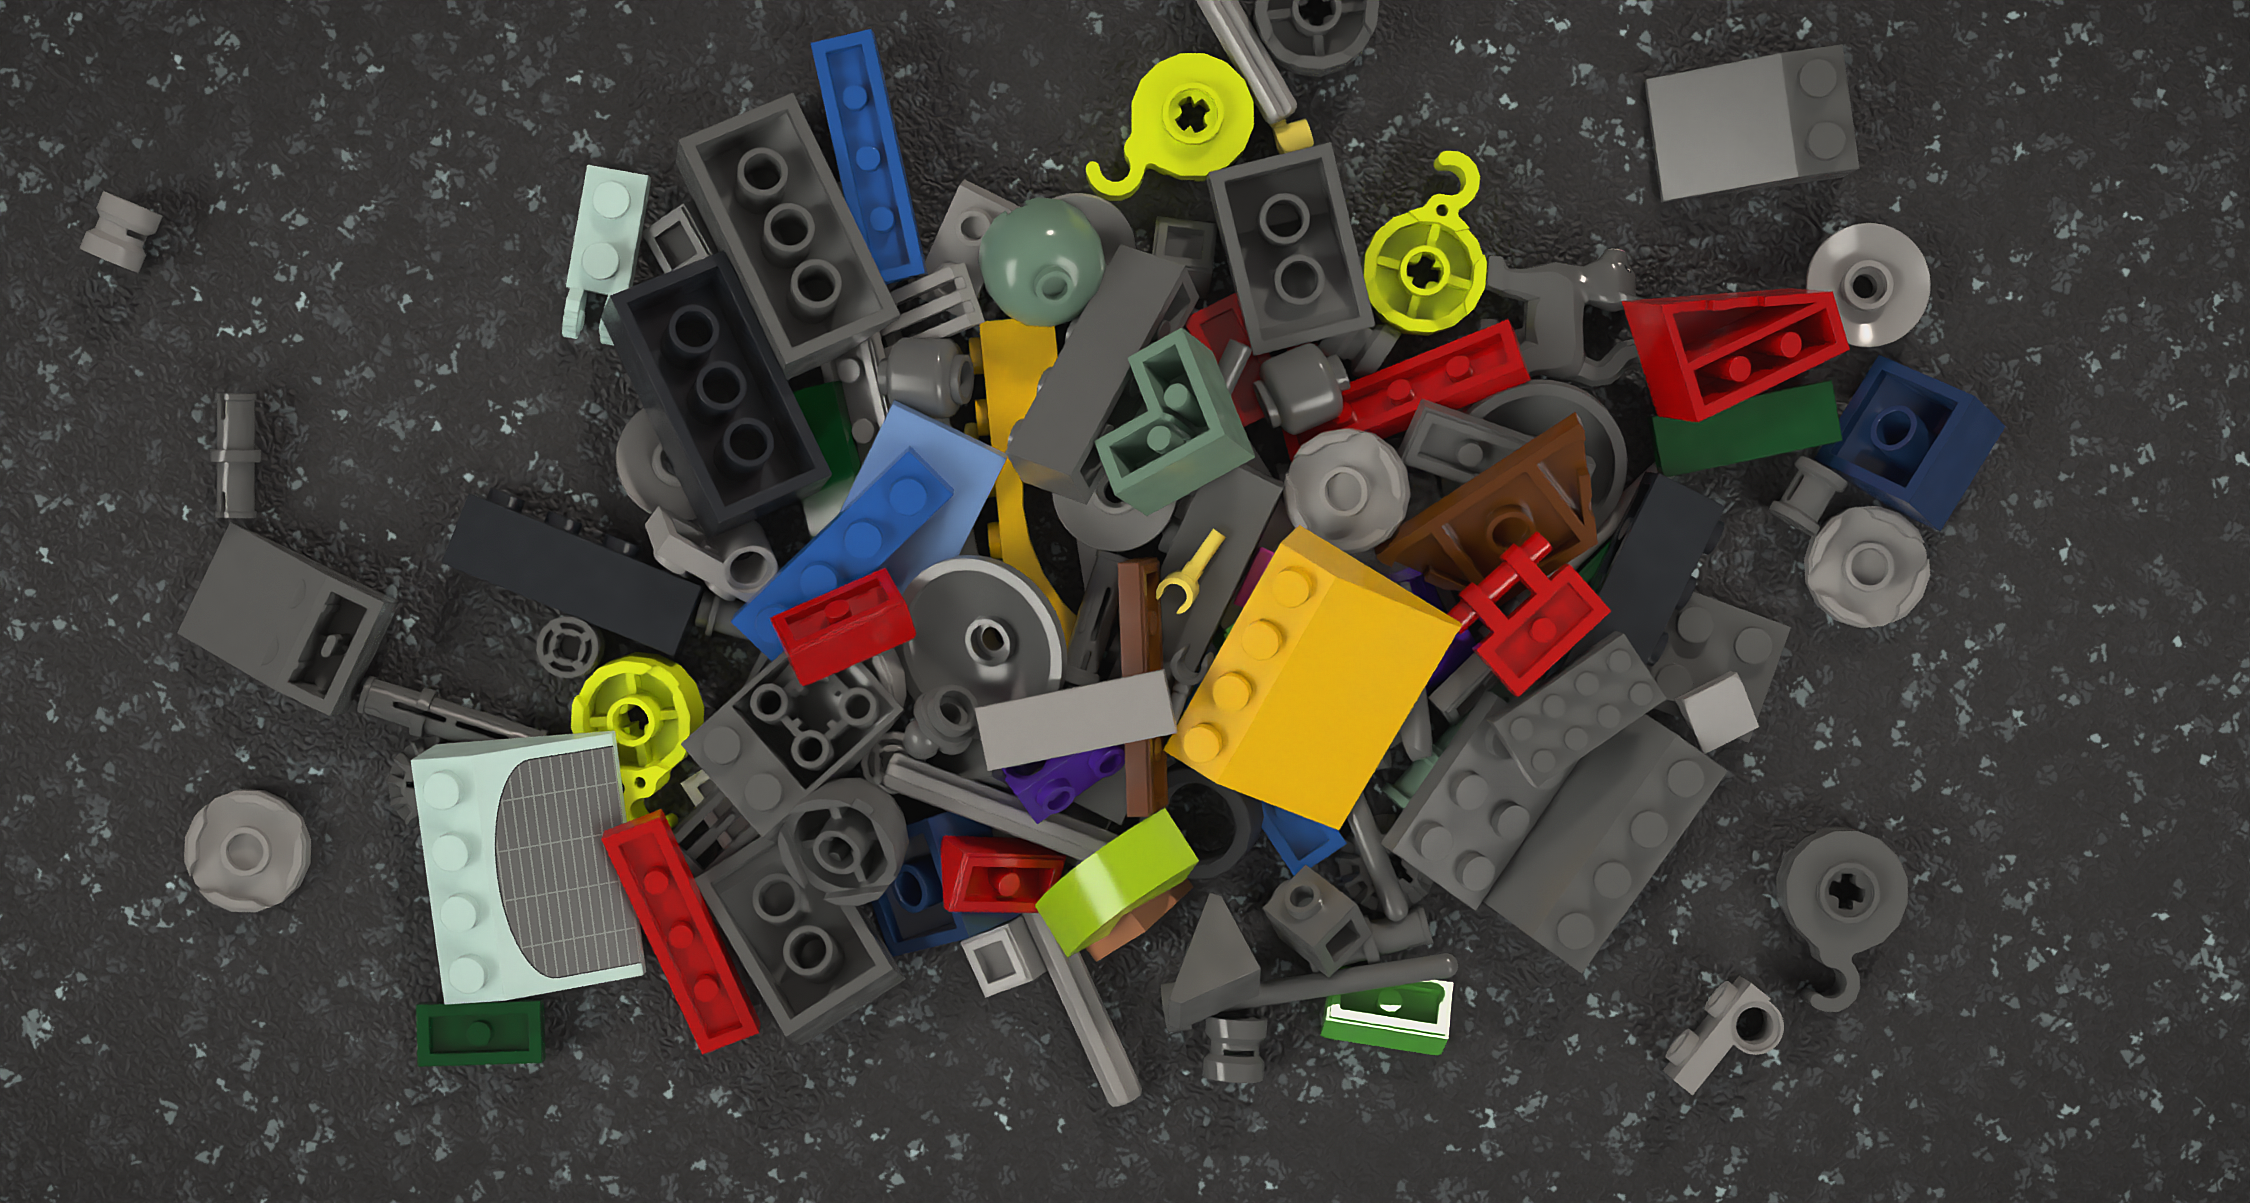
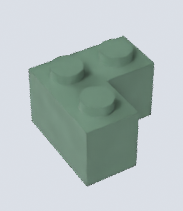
[1094,327,1255,516]

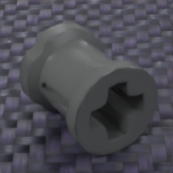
[1768,456,1848,537]

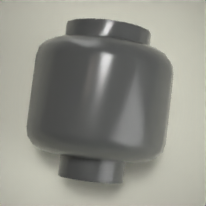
[877,338,974,419]
[1253,343,1351,435]

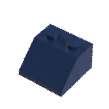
[1814,355,2006,531]
[871,809,1021,957]

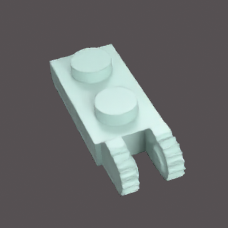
[562,165,651,346]

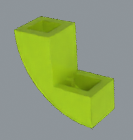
[1035,808,1199,958]

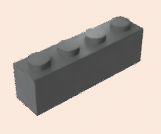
[1005,244,1199,505]

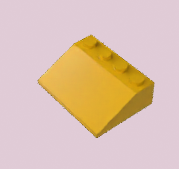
[1163,525,1463,830]

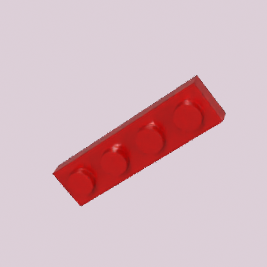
[1281,319,1531,462]
[601,809,761,1055]

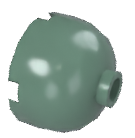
[978,197,1106,327]

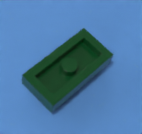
[416,998,546,1067]

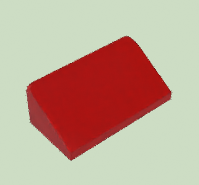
[770,568,916,686]
[940,835,1066,913]

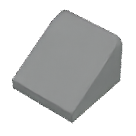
[1675,671,1759,754]
[961,914,1048,998]

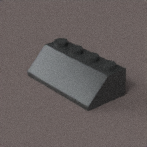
[676,93,900,380]
[1482,714,1728,974]

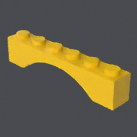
[969,319,1077,646]

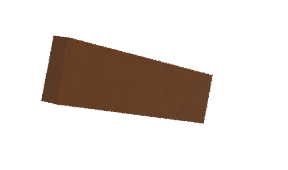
[1118,557,1168,817]

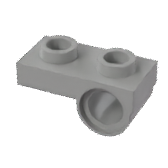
[917,179,1020,317]
[645,506,778,602]
[1663,976,1784,1095]

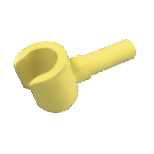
[1270,118,1314,154]
[1156,528,1226,614]

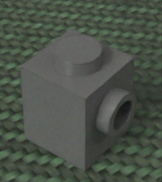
[1263,865,1372,978]

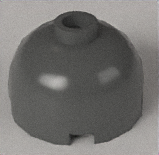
[778,777,909,906]

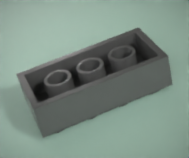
[1487,631,1667,788]

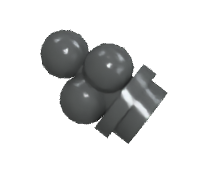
[903,684,979,760]

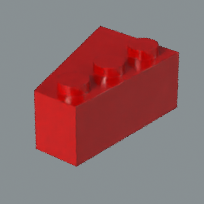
[1622,288,1850,422]

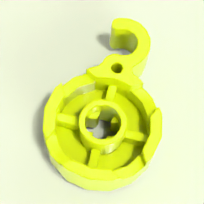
[1086,53,1254,201]
[1361,151,1487,336]
[571,652,704,829]

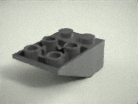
[177,522,400,716]
[681,651,905,843]

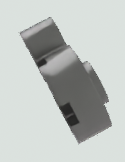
[1253,0,1379,77]
[1776,827,1908,1012]

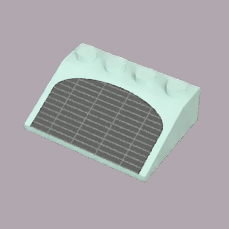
[411,731,646,1005]

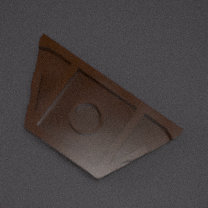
[1374,412,1598,607]

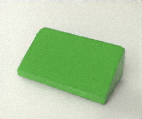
[1321,966,1453,1055]

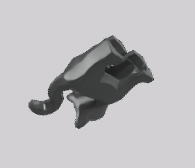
[1479,249,1649,388]

